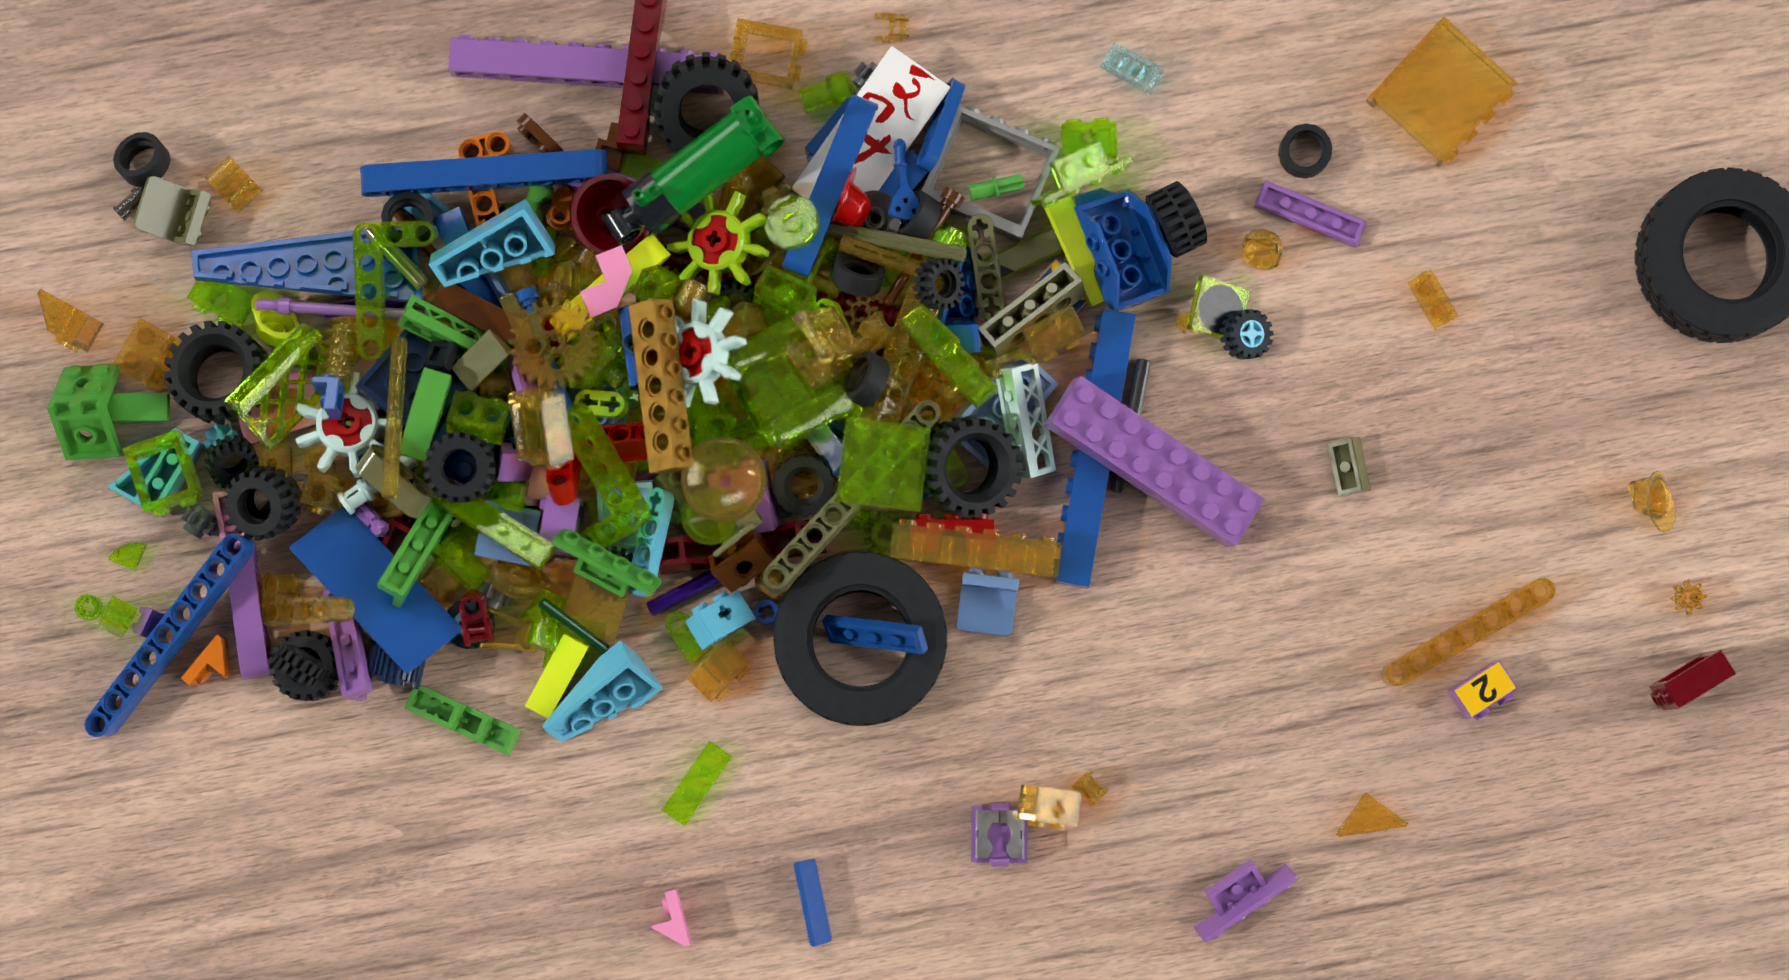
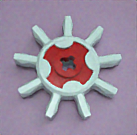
[675,299,747,407]
[296,372,403,478]

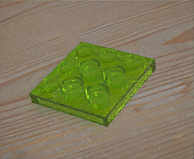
[836,417,931,512]

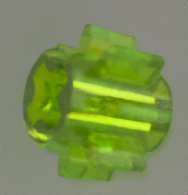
[932,225,967,248]

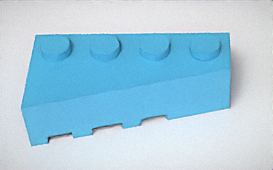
[429,199,556,287]

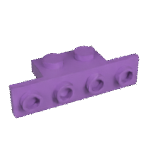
[1194,860,1298,943]

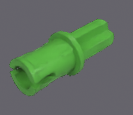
[968,174,1024,202]

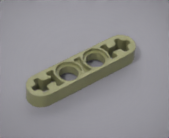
[968,213,1006,320]

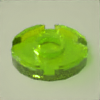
[764,195,820,250]

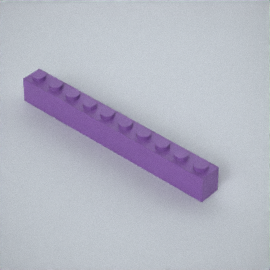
[448,35,725,95]

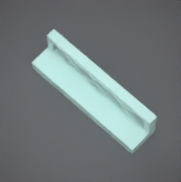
[994,362,1056,478]

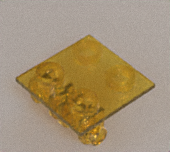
[113,318,182,392]

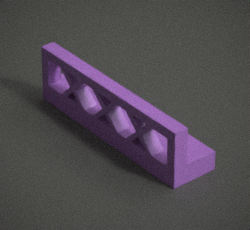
[323,589,372,702]

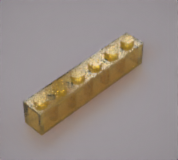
[889,519,1062,579]

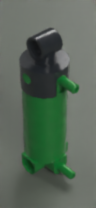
[604,96,784,245]

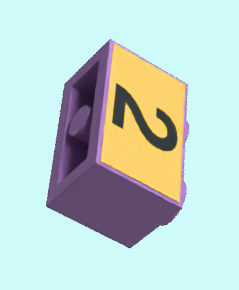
[1447,660,1518,721]

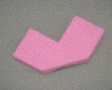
[580,245,632,319]

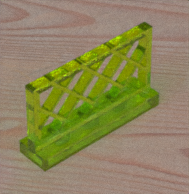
[225,323,348,450]

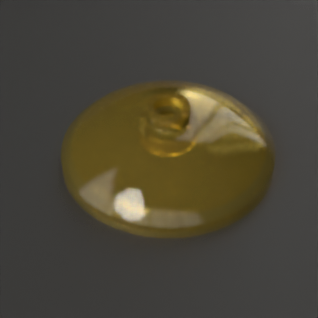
[681,437,767,522]

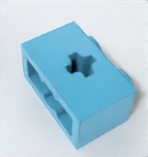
[685,590,756,650]

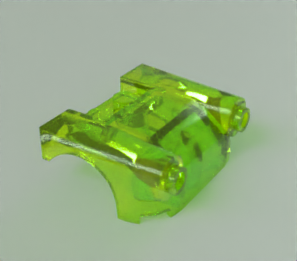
[727,313,854,450]

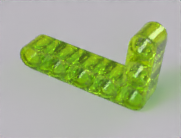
[353,221,438,361]
[559,403,651,548]

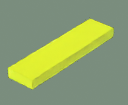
[1044,195,1104,308]

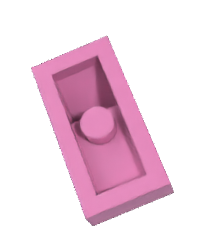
[650,889,692,946]

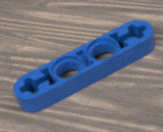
[916,78,965,173]

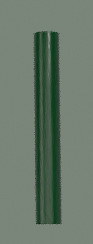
[538,597,609,654]

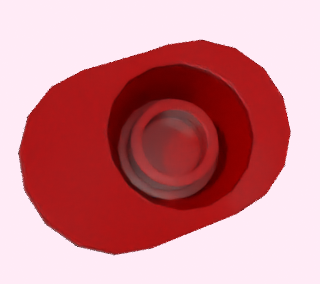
[830,167,871,227]

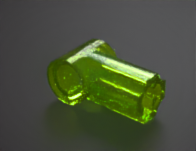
[798,71,856,114]

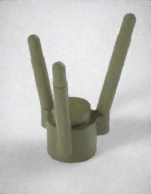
[689,502,764,557]

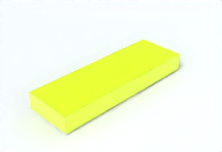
[525,632,589,719]

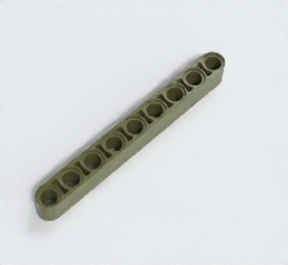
[763,400,941,594]

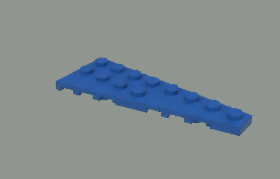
[191,223,424,302]

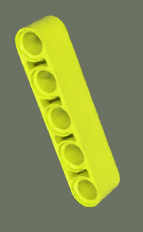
[549,234,671,343]

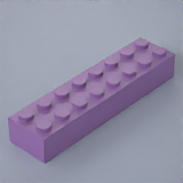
[1044,376,1265,547]

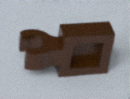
[596,122,624,173]

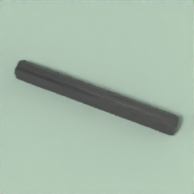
[1111,358,1151,494]

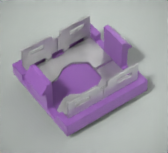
[971,803,1028,867]

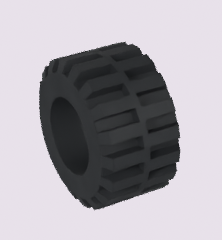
[1146,181,1207,258]
[423,432,497,503]
[222,466,302,541]
[269,630,339,701]

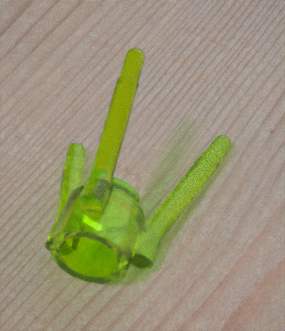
[792,235,840,300]

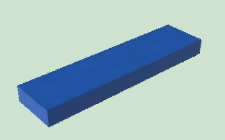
[822,614,928,654]

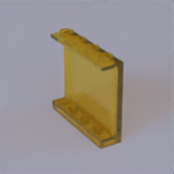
[1366,16,1517,167]

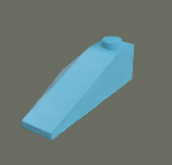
[542,640,663,742]

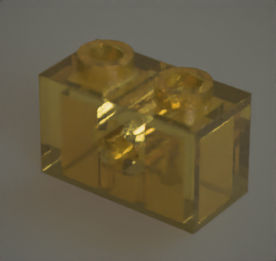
[1017,785,1082,830]

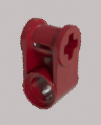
[459,590,495,647]

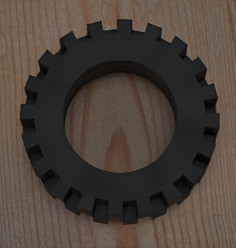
[164,320,272,425]
[917,416,1023,517]

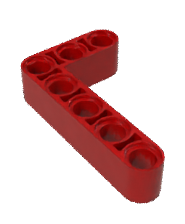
[546,422,693,506]

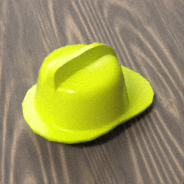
[251,291,301,351]

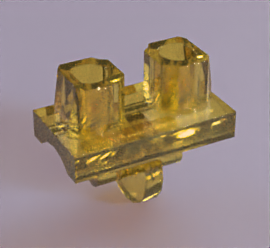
[842,311,895,358]

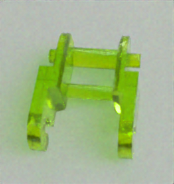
[706,296,731,325]

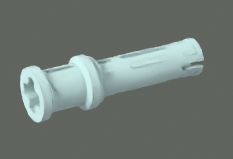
[337,456,419,515]

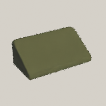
[451,329,510,391]
[1327,437,1371,497]

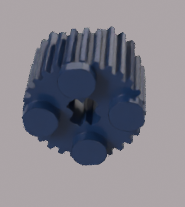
[367,643,426,690]

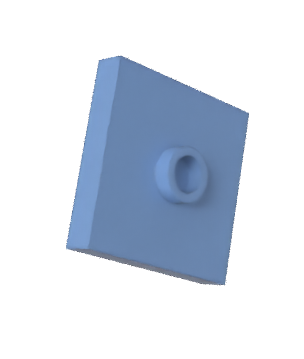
[474,500,541,566]

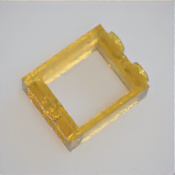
[729,18,807,89]
[508,387,574,469]

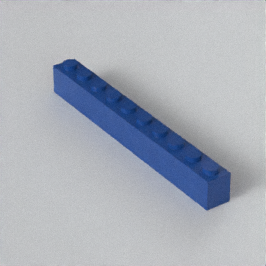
[1051,308,1136,589]

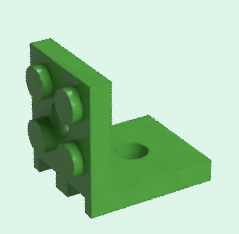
[47,364,122,460]

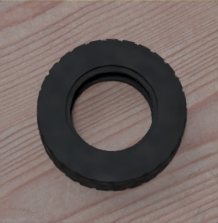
[1635,167,1789,343]
[773,551,947,726]

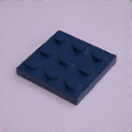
[355,329,467,427]

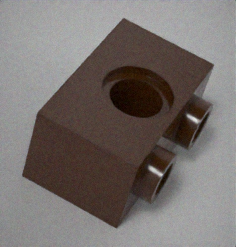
[708,529,775,593]

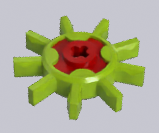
[667,191,770,295]

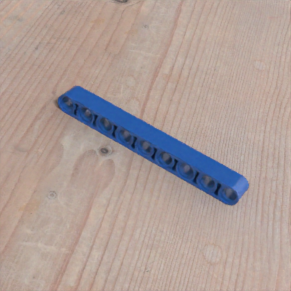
[360,149,608,197]
[84,534,255,737]

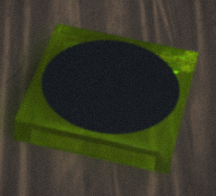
[1187,275,1250,340]

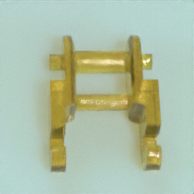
[874,13,910,43]

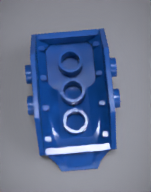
[1074,188,1172,311]

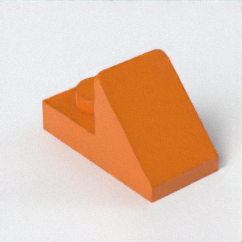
[181,635,231,686]

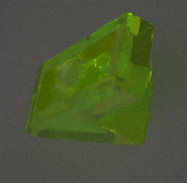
[520,590,567,652]

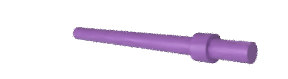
[256,298,424,320]

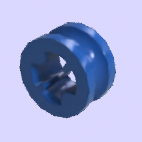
[754,599,778,625]

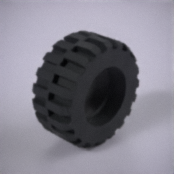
[654,52,760,152]

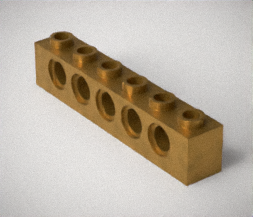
[629,298,694,473]

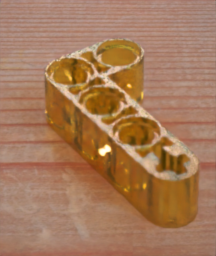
[261,572,354,626]

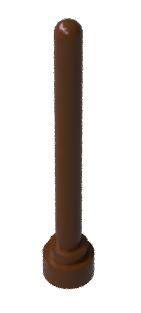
[883,187,965,307]

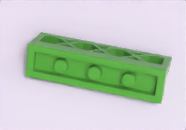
[397,295,512,376]
[377,500,455,608]

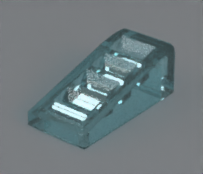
[1101,43,1164,95]

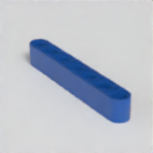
[782,94,878,278]

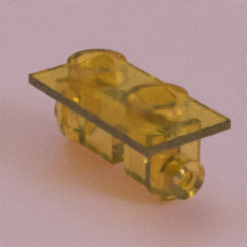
[1407,269,1459,330]

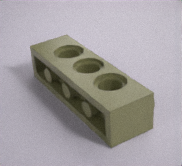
[978,262,1086,361]

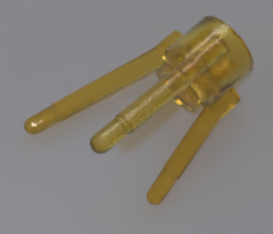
[479,606,539,653]

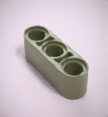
[355,444,435,518]

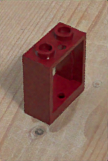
[1649,650,1736,710]

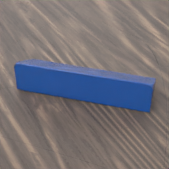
[793,859,832,947]

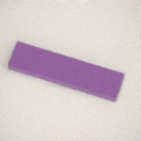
[1254,180,1367,248]

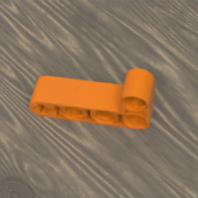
[458,132,513,227]

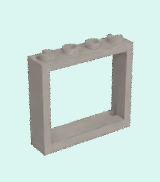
[922,106,1060,243]

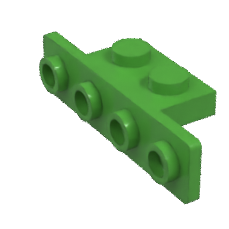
[552,528,662,598]

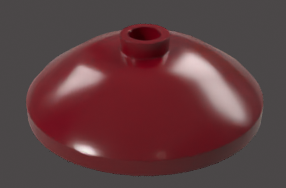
[570,174,649,255]

